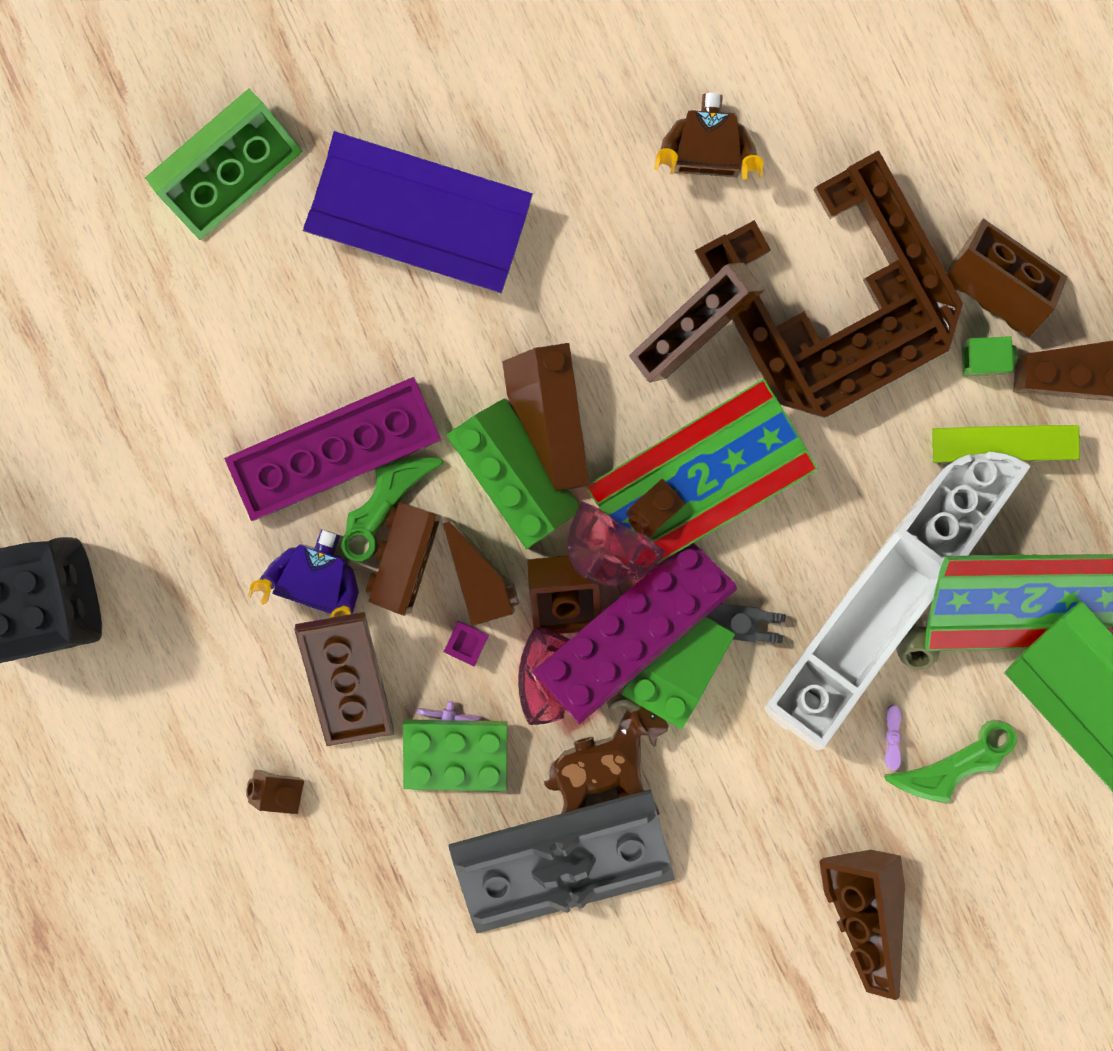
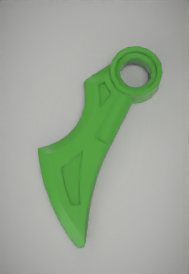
[341,457,443,562]
[884,720,1017,803]

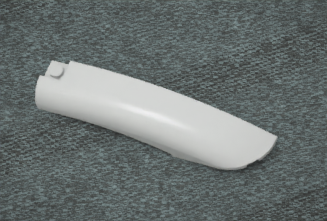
[764,452,1031,750]

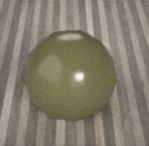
[896,626,941,669]

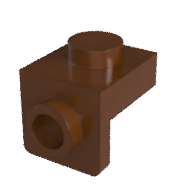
[626,478,686,538]
[246,770,304,814]

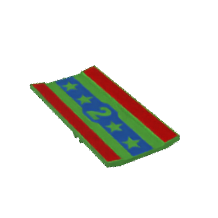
[586,378,818,575]
[925,554,1113,651]

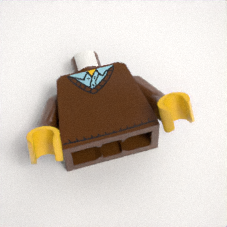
[654,93,764,180]

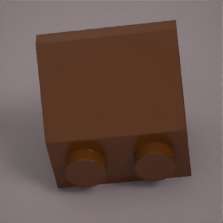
[527,553,601,636]

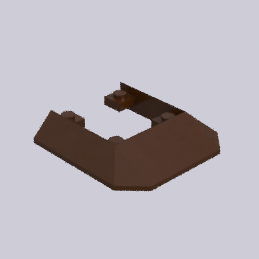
[694,150,963,418]

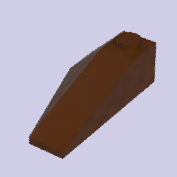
[502,343,589,491]

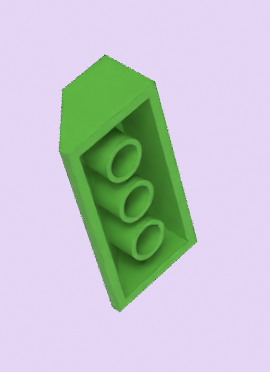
[145,88,303,240]
[446,398,583,549]

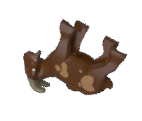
[544,694,669,815]

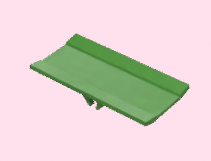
[1004,601,1113,792]

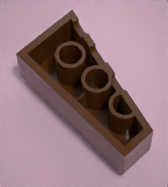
[1013,341,1113,401]

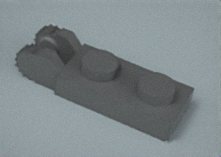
[707,603,786,643]

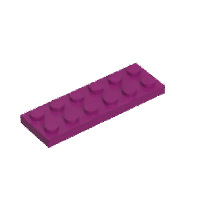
[224,377,442,521]
[533,543,737,725]

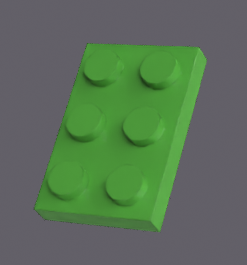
[403,719,508,791]

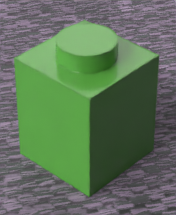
[961,336,1018,377]

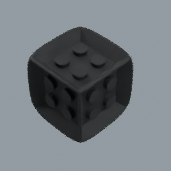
[0,537,102,663]

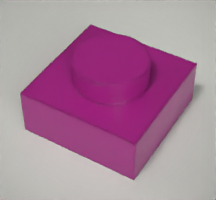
[443,620,489,666]

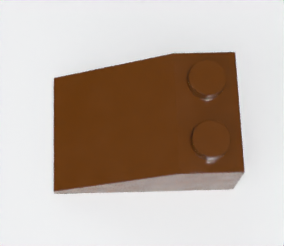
[443,521,519,626]

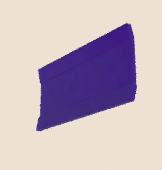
[302,131,533,294]

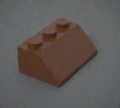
[947,218,1068,337]
[366,502,442,616]

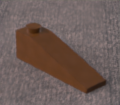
[819,850,905,1000]

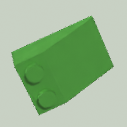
[621,616,736,729]

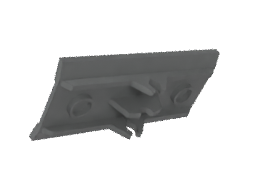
[449,789,675,933]

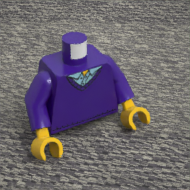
[248,529,359,618]

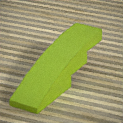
[932,425,1080,463]

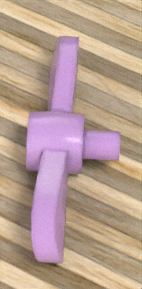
[417,701,482,721]
[885,705,901,771]

